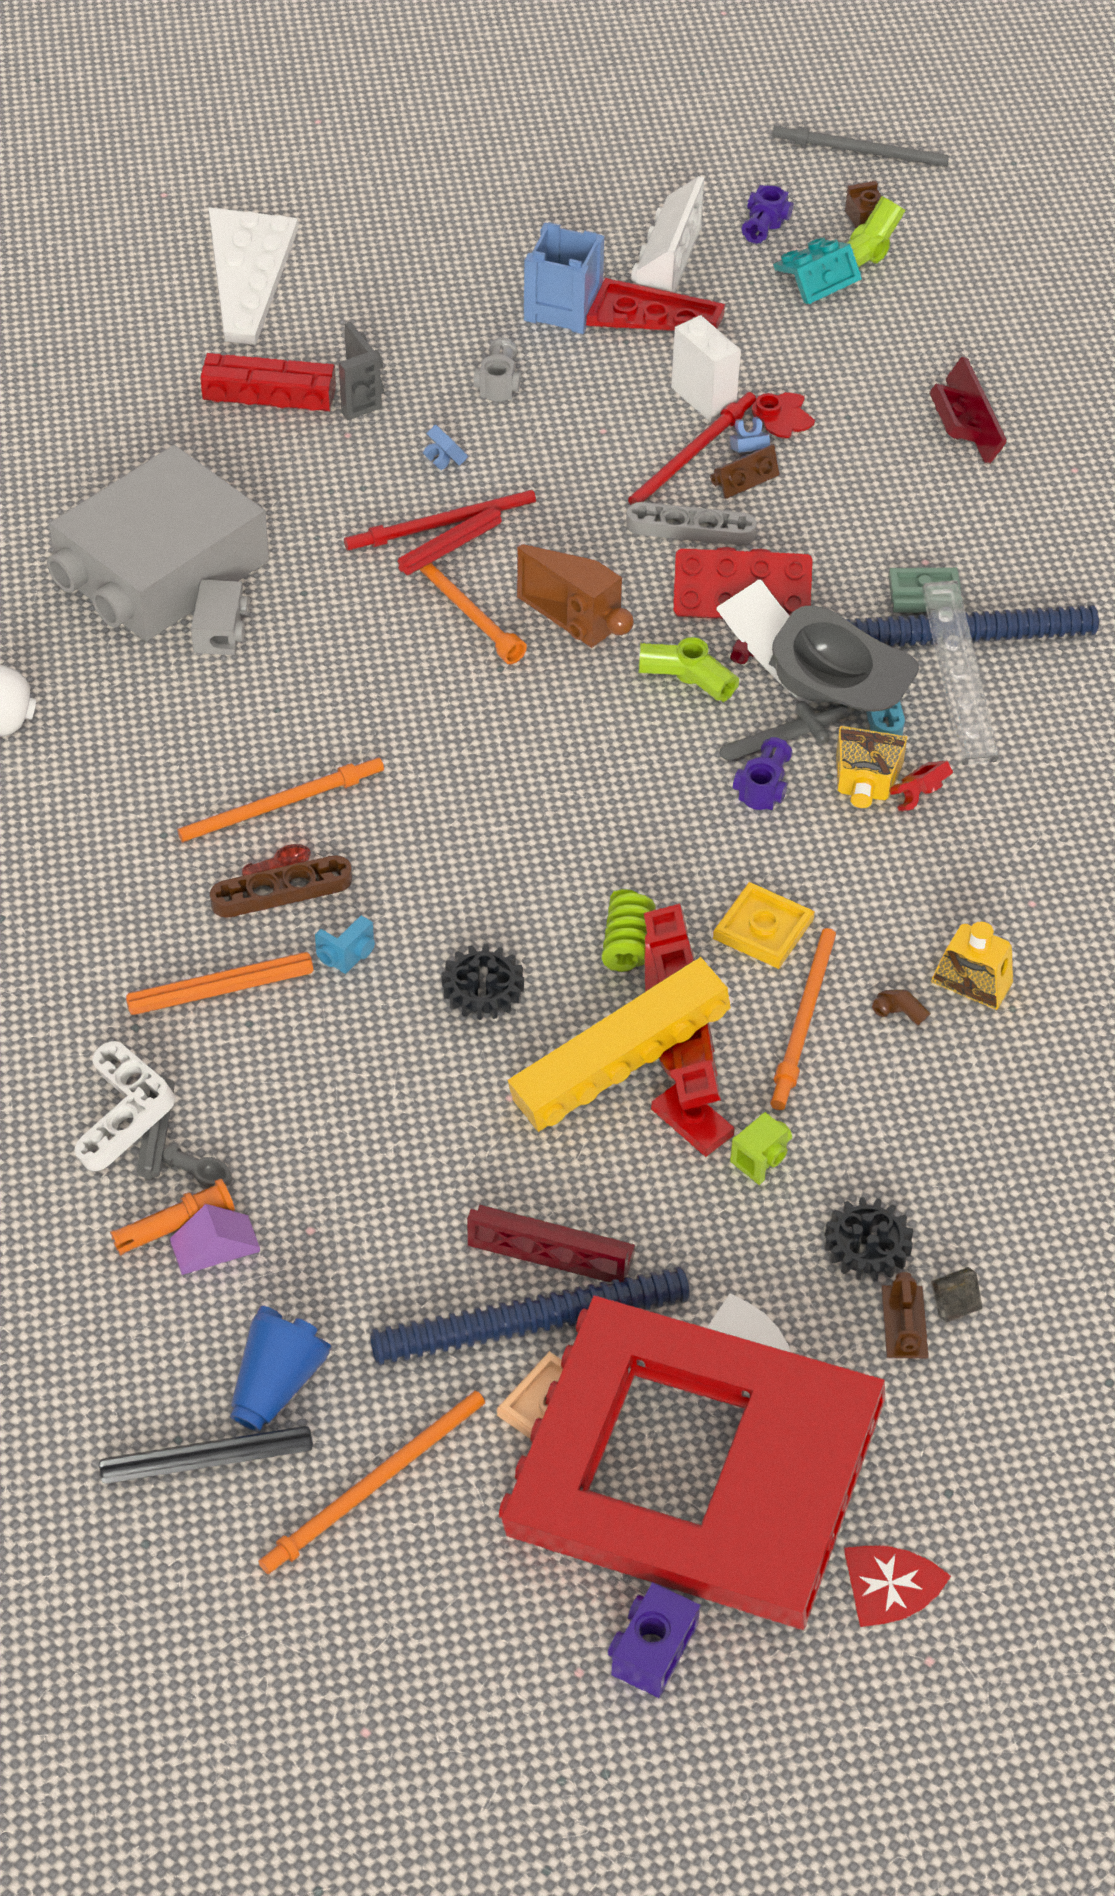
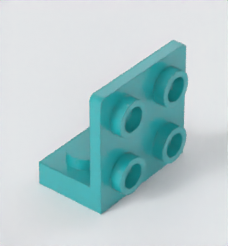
[773,237,862,304]

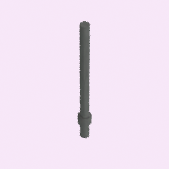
[772,125,949,167]

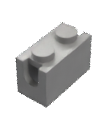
[191,579,249,655]

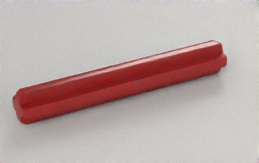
[397,507,502,575]

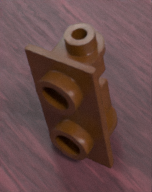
[710,444,780,499]
[881,1272,929,1359]

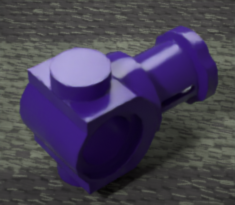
[741,184,794,244]
[733,737,793,811]

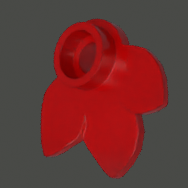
[752,392,815,438]

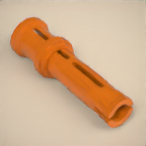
[110,1178,235,1256]

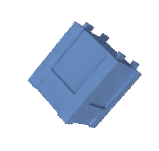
[524,222,605,334]

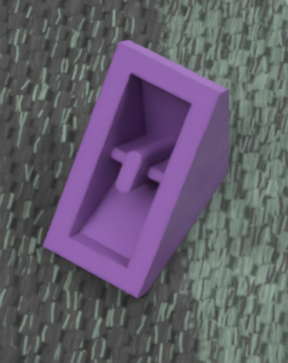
[170,1204,260,1275]

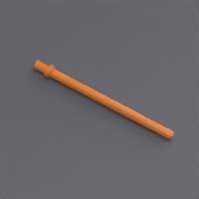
[258,1391,485,1575]

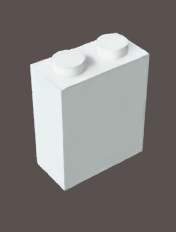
[671,315,741,422]

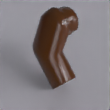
[872,989,931,1026]

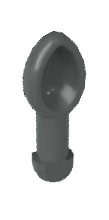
[163,1146,233,1188]

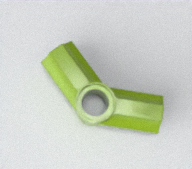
[847,196,906,267]
[639,637,739,702]

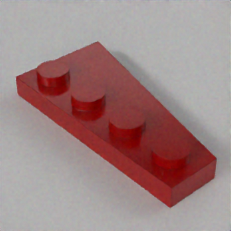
[586,278,725,331]

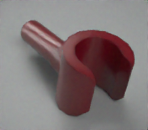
[730,639,754,664]

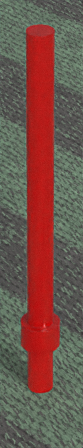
[628,392,756,505]
[344,490,536,551]

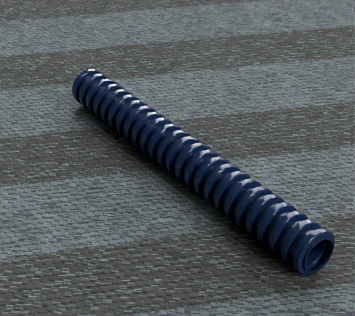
[846,605,1099,647]
[370,1266,690,1366]

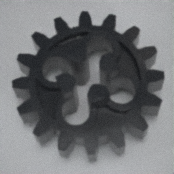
[441,944,524,1020]
[824,1197,913,1282]

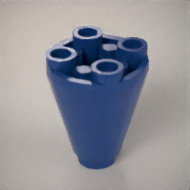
[230,1305,332,1432]

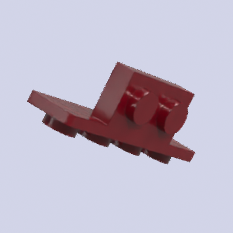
[929,357,1007,464]

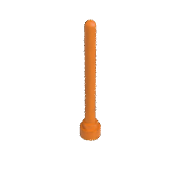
[420,563,527,664]

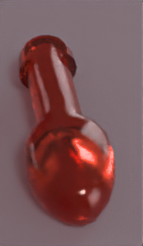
[242,844,311,876]

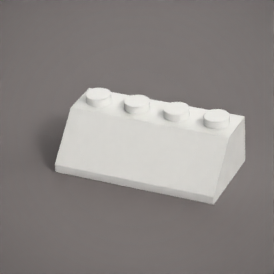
[631,176,704,293]

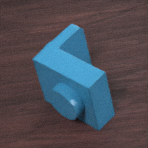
[315,915,375,974]

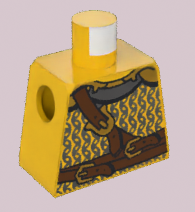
[836,726,907,808]
[931,921,1013,1010]

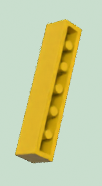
[507,957,731,1132]

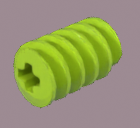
[602,889,656,972]

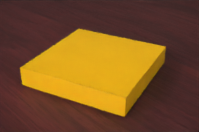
[713,882,815,969]

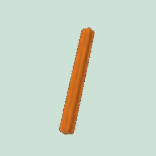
[126,952,313,1015]

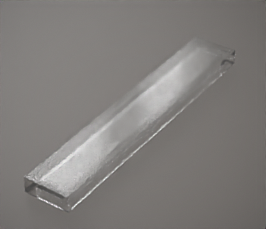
[922,580,999,765]

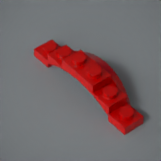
[644,903,721,1110]

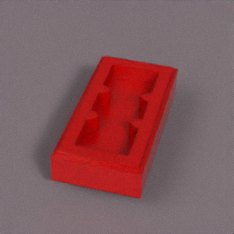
[651,1083,735,1157]

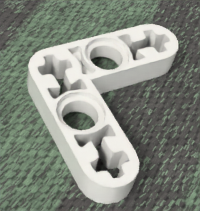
[75,1041,175,1171]

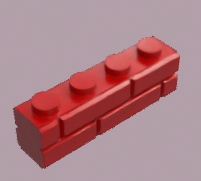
[200,353,336,411]

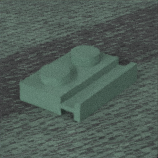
[888,567,963,613]

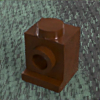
[845,180,882,228]

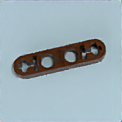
[210,855,352,918]

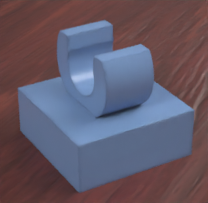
[730,417,770,453]
[423,424,469,470]

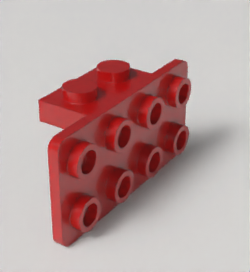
[673,547,813,619]

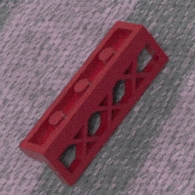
[467,1205,635,1283]

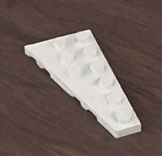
[209,207,298,345]

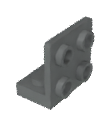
[339,322,384,420]

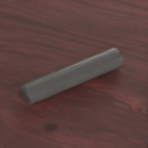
[136,1075,175,1180]

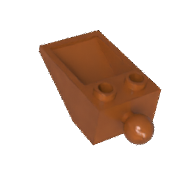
[517,544,634,648]

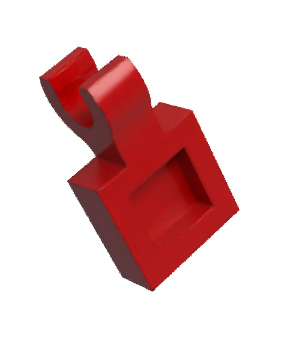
[889,760,953,811]

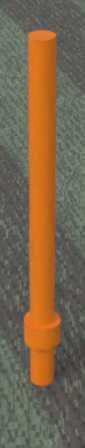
[177,757,384,843]
[770,928,836,1110]

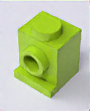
[730,1112,792,1185]

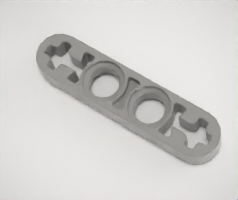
[626,502,757,545]

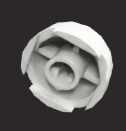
[0,665,36,737]

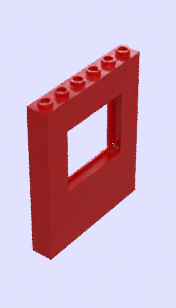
[499,1295,886,1631]

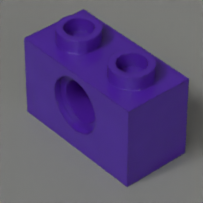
[608,1582,700,1698]

